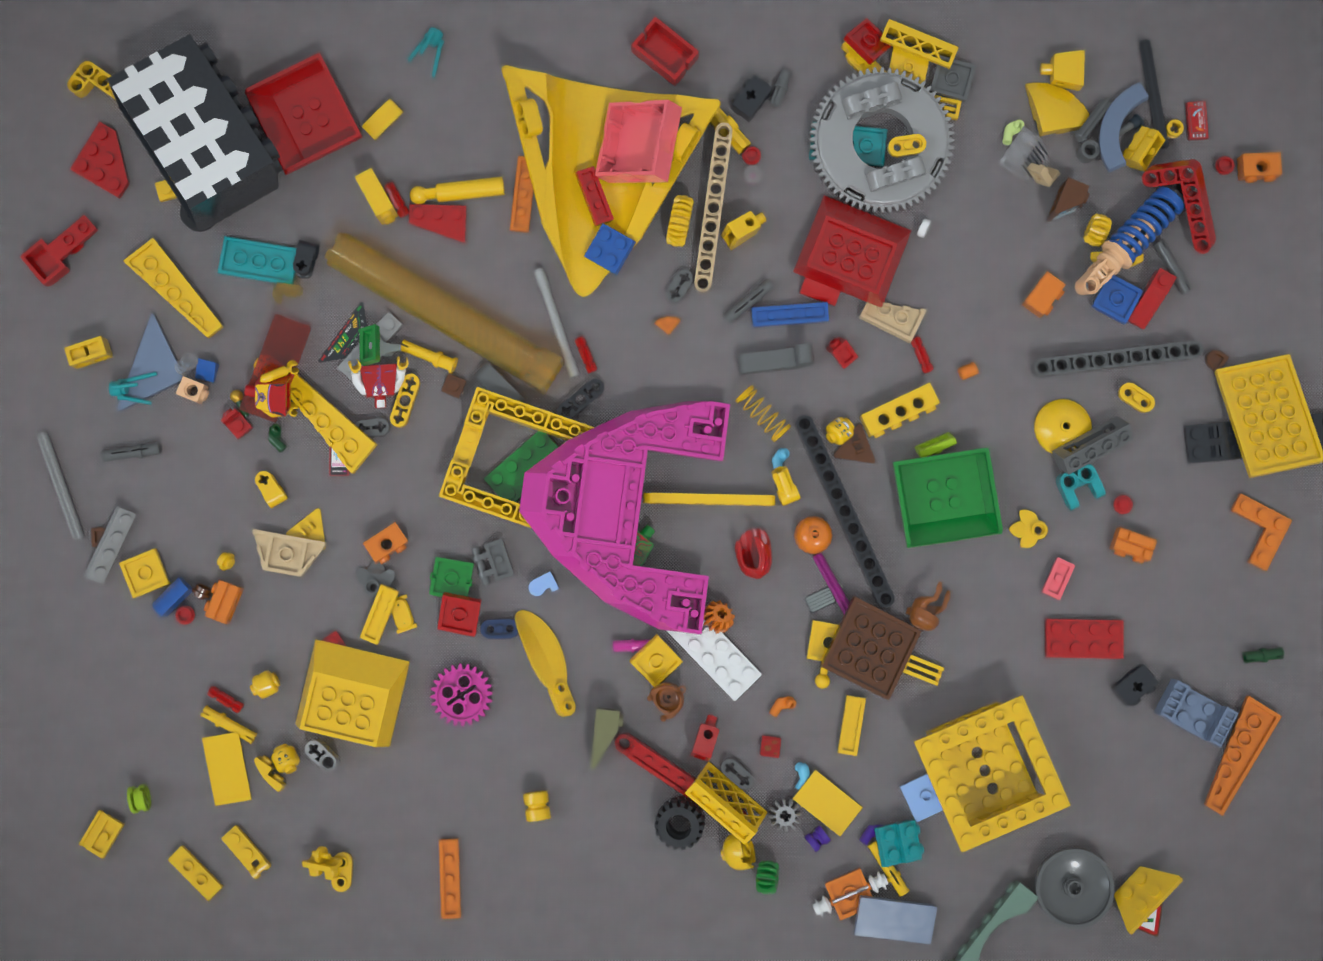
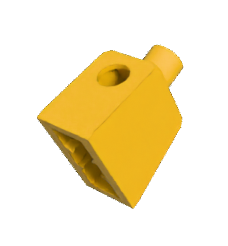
[1040,50,1085,91]
[721,211,766,251]

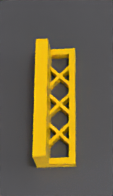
[880,19,959,69]

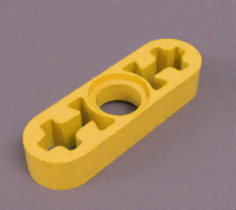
[390,374,421,428]

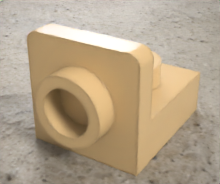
[1027,163,1060,187]

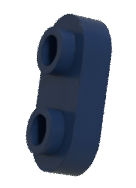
[480,619,518,639]

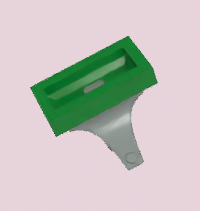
[359,324,401,366]

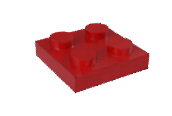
[843,18,892,65]
[437,592,482,637]

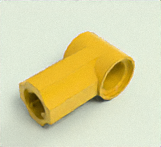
[771,466,801,506]

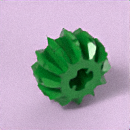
[756,860,779,895]

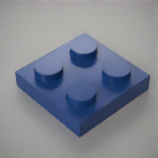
[584,223,636,275]
[1091,275,1143,325]

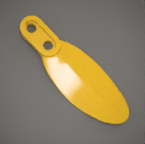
[515,610,576,717]

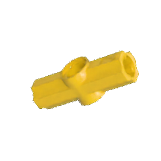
[710,108,751,155]

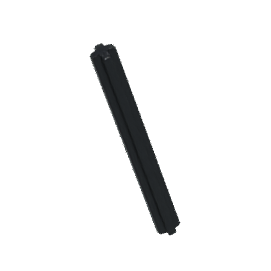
[1139,39,1169,149]

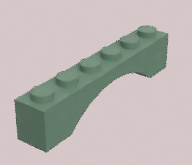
[950,880,1039,961]

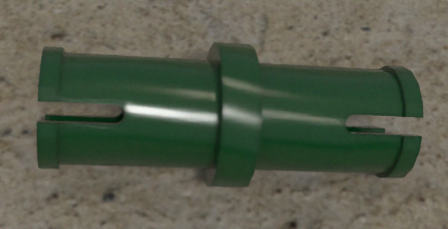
[1242,647,1285,664]

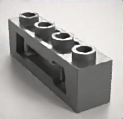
[1052,416,1134,475]

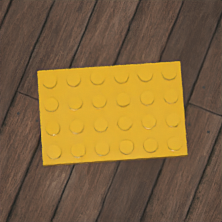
[1214,354,1323,478]

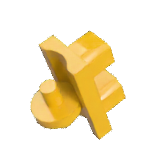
[302,846,343,880]

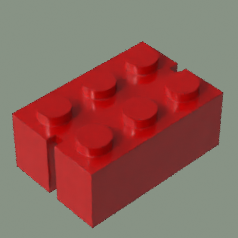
[631,17,699,87]

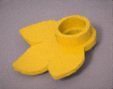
[1009,510,1048,548]

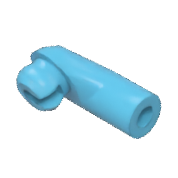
[772,448,790,469]
[795,762,811,790]

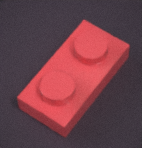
[1041,557,1075,600]

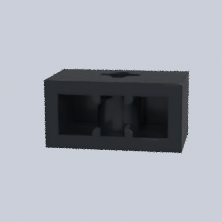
[731,75,773,123]
[1110,664,1159,707]

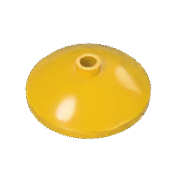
[1034,399,1092,454]

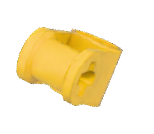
[255,471,288,509]

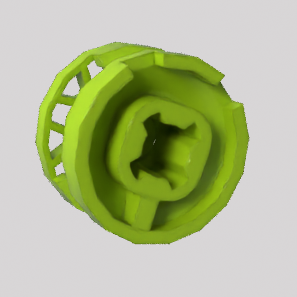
[127,784,151,814]

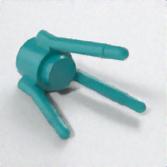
[407,27,444,78]
[109,372,157,405]

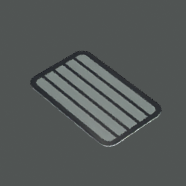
[804,586,836,613]

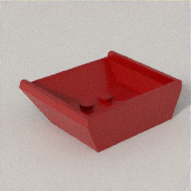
[244,52,363,175]
[793,195,912,308]

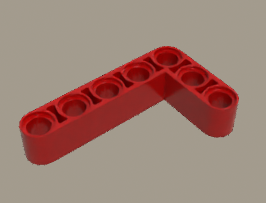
[1142,159,1216,254]

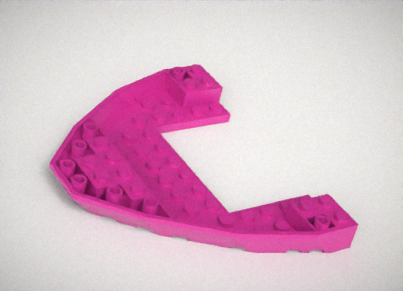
[519,401,730,635]

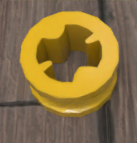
[1166,119,1184,139]

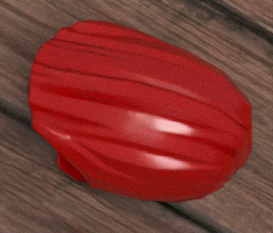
[735,528,772,579]

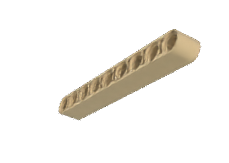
[694,123,732,293]

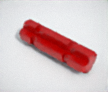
[384,182,409,218]
[575,336,597,373]
[911,337,934,373]
[207,686,244,713]

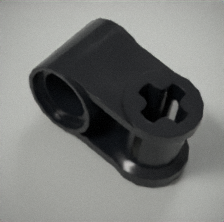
[293,240,320,279]

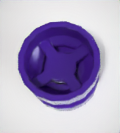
[804,825,831,852]

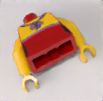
[244,360,299,418]

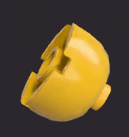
[721,833,756,870]

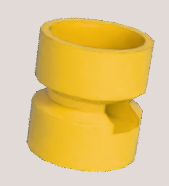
[523,790,551,822]

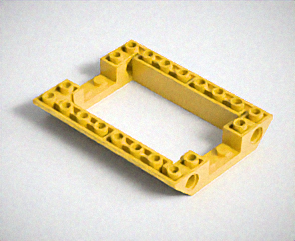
[438,387,595,528]

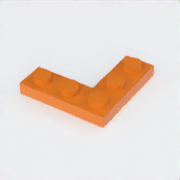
[1230,493,1292,571]

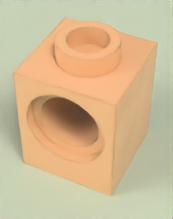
[176,376,209,405]

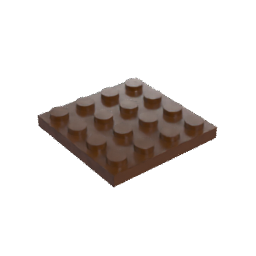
[820,596,922,701]

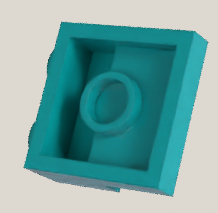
[874,820,924,867]

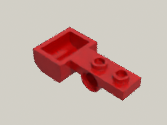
[20,215,99,287]

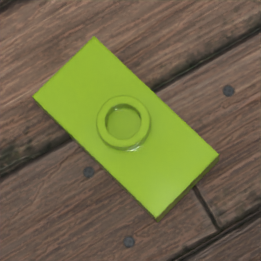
[914,432,957,458]

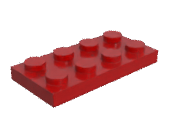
[1045,619,1124,659]

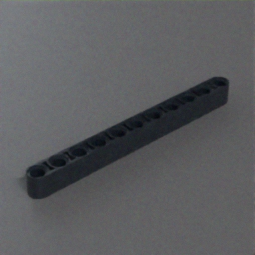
[795,415,895,608]

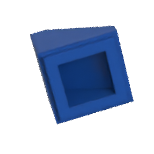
[195,358,219,383]

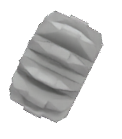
[768,798,802,832]

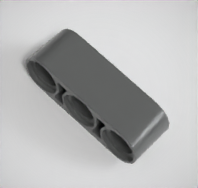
[474,362,526,403]

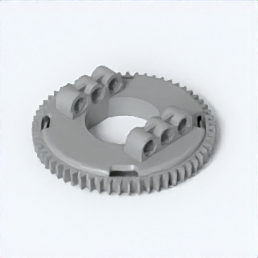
[809,67,955,214]

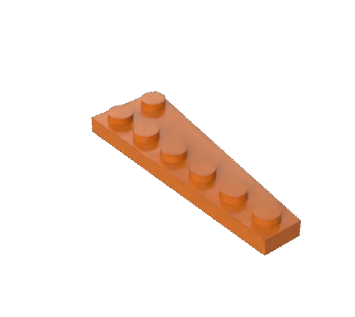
[1204,696,1282,816]

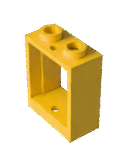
[355,168,398,225]

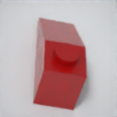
[1128,268,1177,330]

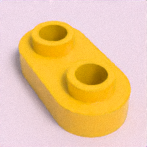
[887,134,926,157]
[1118,383,1155,413]
[331,852,353,892]

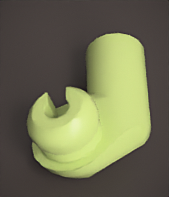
[1002,119,1024,145]

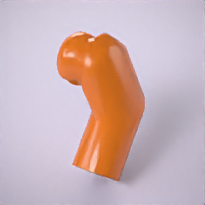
[769,696,796,718]

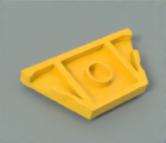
[1114,866,1183,935]

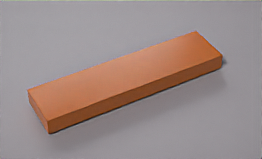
[510,156,534,233]
[439,838,461,919]

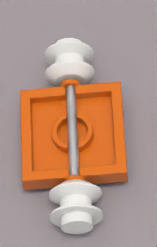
[812,868,888,921]

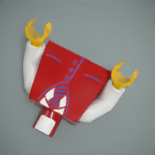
[348,356,409,409]

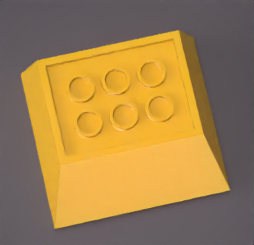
[295,639,410,747]

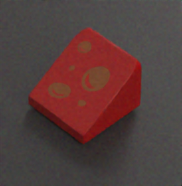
[759,735,781,758]

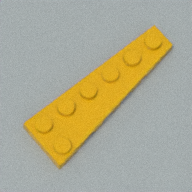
[289,373,378,474]

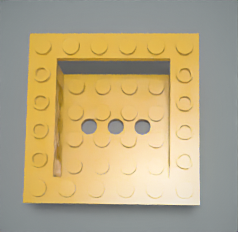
[913,695,1071,853]

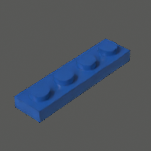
[751,302,829,328]

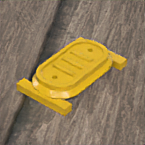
[391,594,418,634]

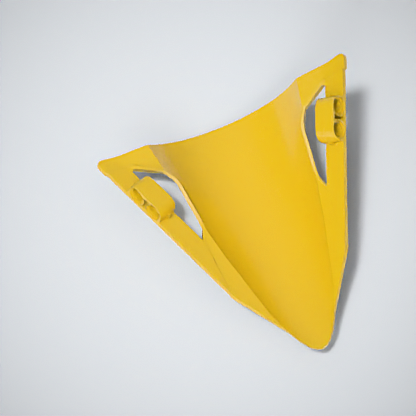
[501,65,721,297]

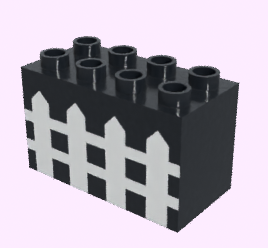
[107,34,283,233]

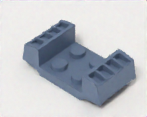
[1153,678,1239,748]

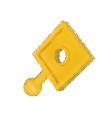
[806,620,839,689]

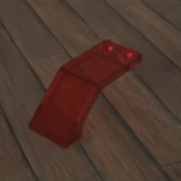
[239,313,312,423]

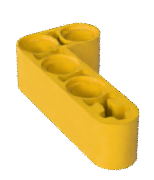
[67,61,116,101]

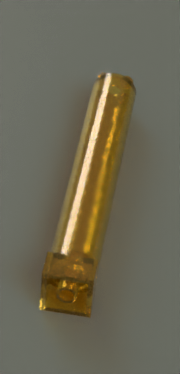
[324,232,564,396]

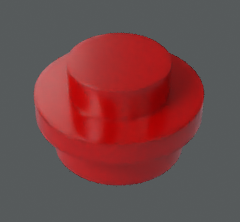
[742,146,761,165]
[1215,156,1235,175]
[1113,495,1133,514]
[175,605,195,625]

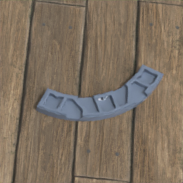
[1099,82,1149,173]

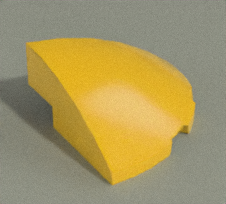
[1025,83,1090,136]

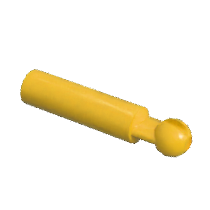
[410,176,505,204]

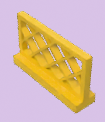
[685,762,768,845]

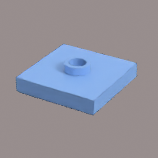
[899,773,942,822]

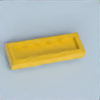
[360,584,400,645]
[837,695,866,756]
[168,845,224,901]

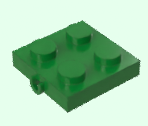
[429,557,474,597]

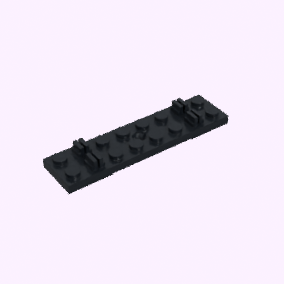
[1183,413,1323,464]

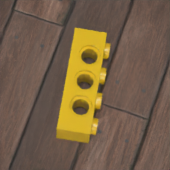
[859,383,940,439]

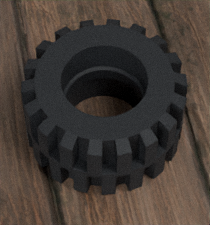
[654,796,705,851]

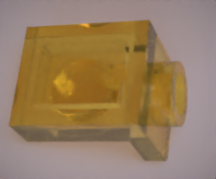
[272,282,303,304]

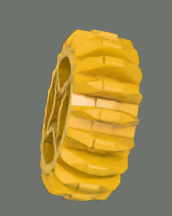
[666,195,694,247]

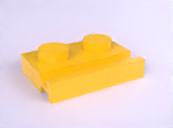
[78,810,125,859]

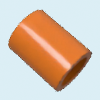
[957,362,979,381]

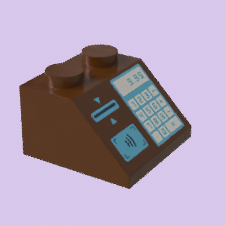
[1046,177,1090,222]

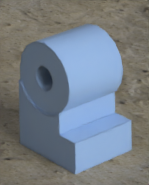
[528,571,560,596]

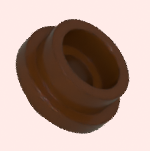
[192,583,211,600]

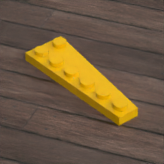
[123,238,224,338]

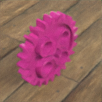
[430,663,494,727]

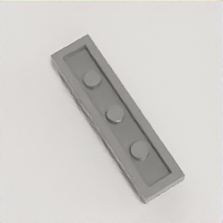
[337,312,404,381]
[84,506,136,584]

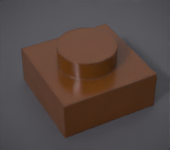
[441,374,467,399]

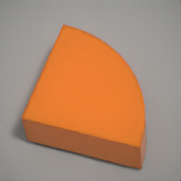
[654,316,681,335]

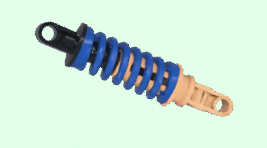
[1075,183,1196,295]

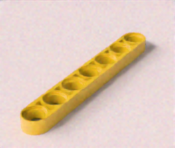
[643,493,775,506]

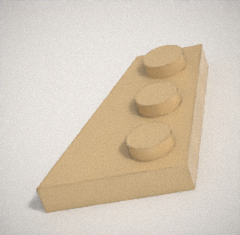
[859,302,927,344]

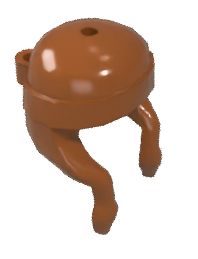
[906,581,951,631]
[647,682,686,722]

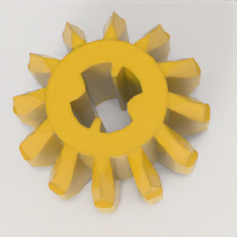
[1083,213,1112,247]

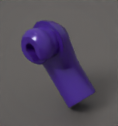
[859,824,884,846]

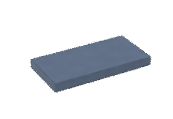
[853,895,937,944]

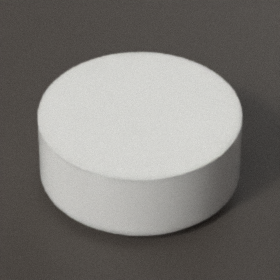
[917,218,932,238]

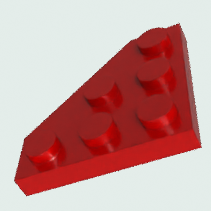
[70,122,130,199]

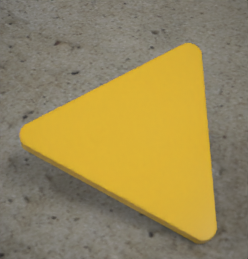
[286,508,326,550]

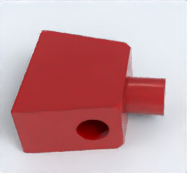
[690,715,720,762]

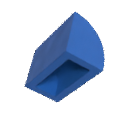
[151,576,192,617]

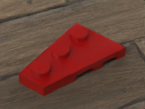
[409,204,467,245]

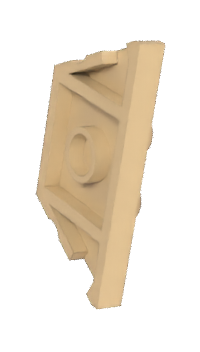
[252,529,327,577]

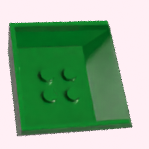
[892,447,1003,548]

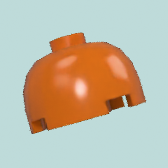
[794,516,833,554]

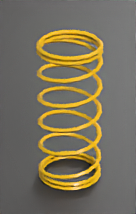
[735,385,791,442]

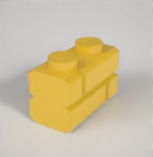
[1123,126,1165,172]

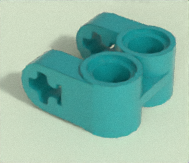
[1056,464,1106,511]

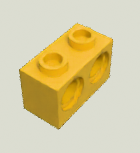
[64,336,113,369]

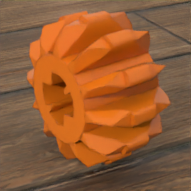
[704,600,735,634]

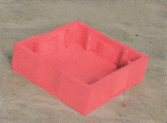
[595,100,682,183]

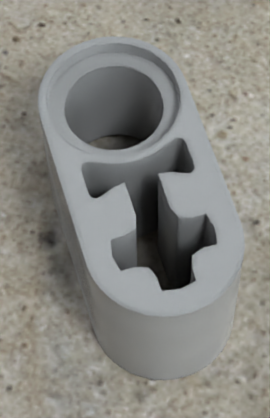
[305,739,340,772]

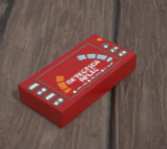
[1185,101,1209,141]

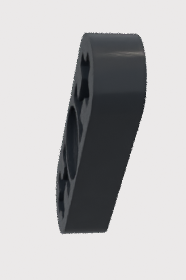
[557,379,604,419]

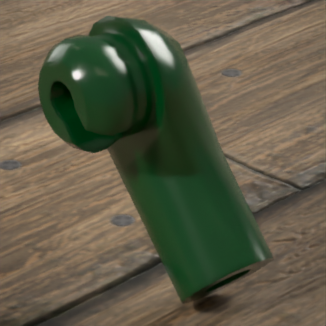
[268,424,287,453]

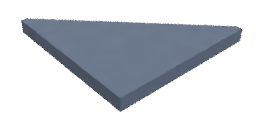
[117,314,185,412]

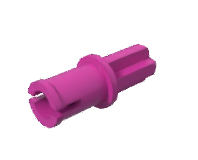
[613,638,651,653]

